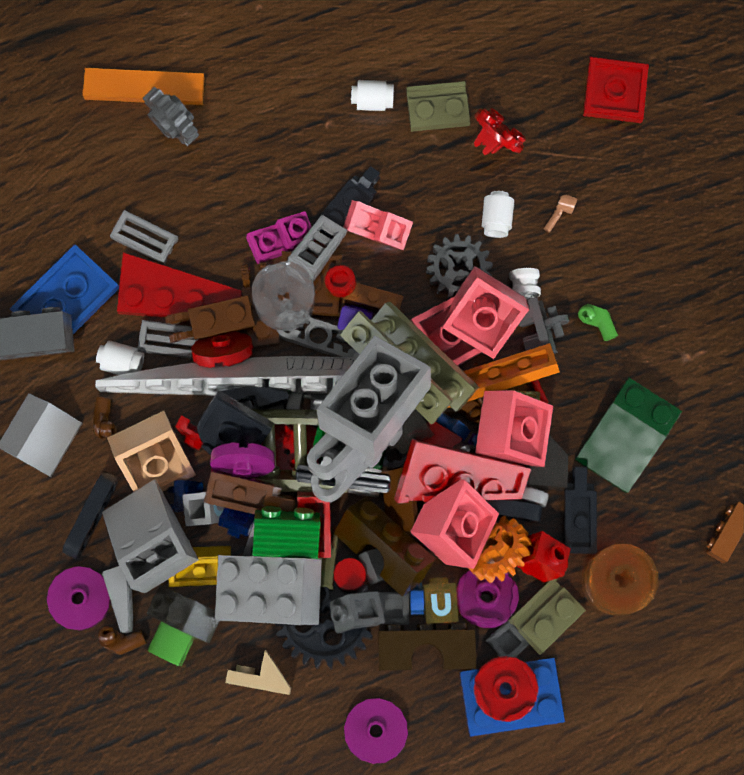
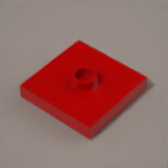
[583,57,649,123]

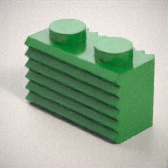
[253,506,320,559]

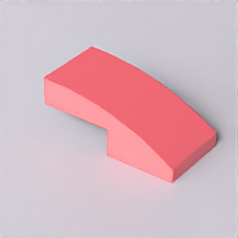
[343,200,413,251]

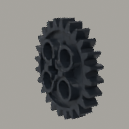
[275,579,377,670]

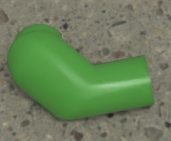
[578,304,618,341]

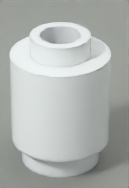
[351,80,394,111]
[482,191,514,238]
[96,340,144,375]

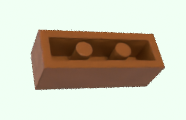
[343,283,404,313]
[706,501,744,563]

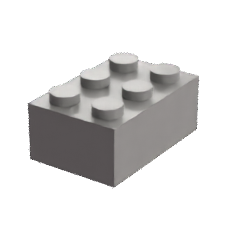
[317,336,431,461]
[215,555,322,625]

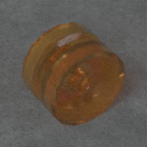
[582,544,658,616]

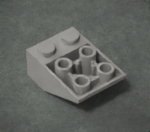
[102,479,199,593]

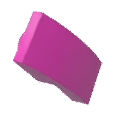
[246,211,315,264]

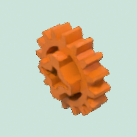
[468,516,532,583]

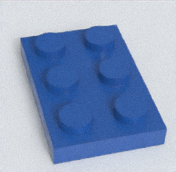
[10,245,119,334]
[459,658,565,737]

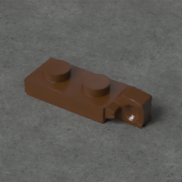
[204,469,296,514]

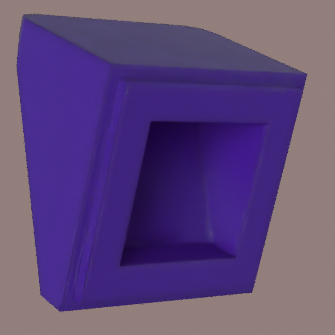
[337,303,374,330]

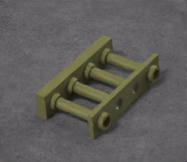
[340,302,479,425]
[244,405,349,493]

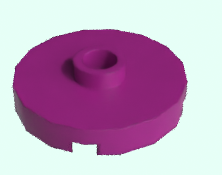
[210,442,275,477]
[47,566,111,631]
[455,571,519,628]
[344,698,408,764]

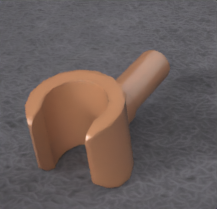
[543,195,577,233]

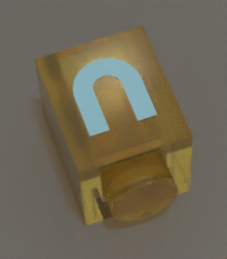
[423,578,459,624]

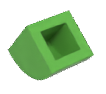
[147,621,195,666]

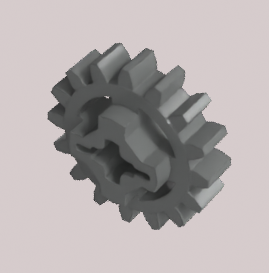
[143,87,199,146]
[426,234,493,300]

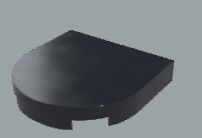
[197,390,274,455]

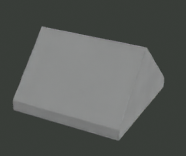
[0,394,83,477]

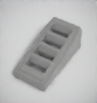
[287,215,347,283]
[102,566,133,634]

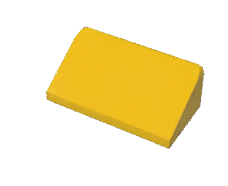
[168,546,231,587]

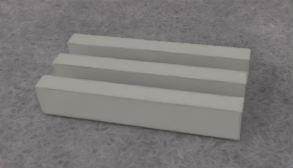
[110,210,179,265]
[137,320,200,359]

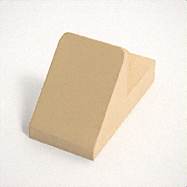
[225,650,291,695]

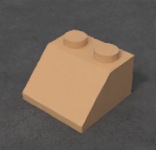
[107,411,196,492]

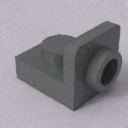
[330,591,385,633]

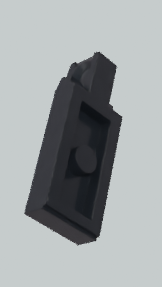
[312,166,380,239]
[564,467,597,554]

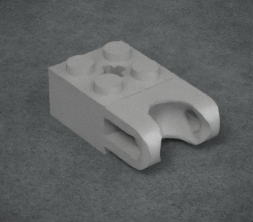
[307,426,403,502]

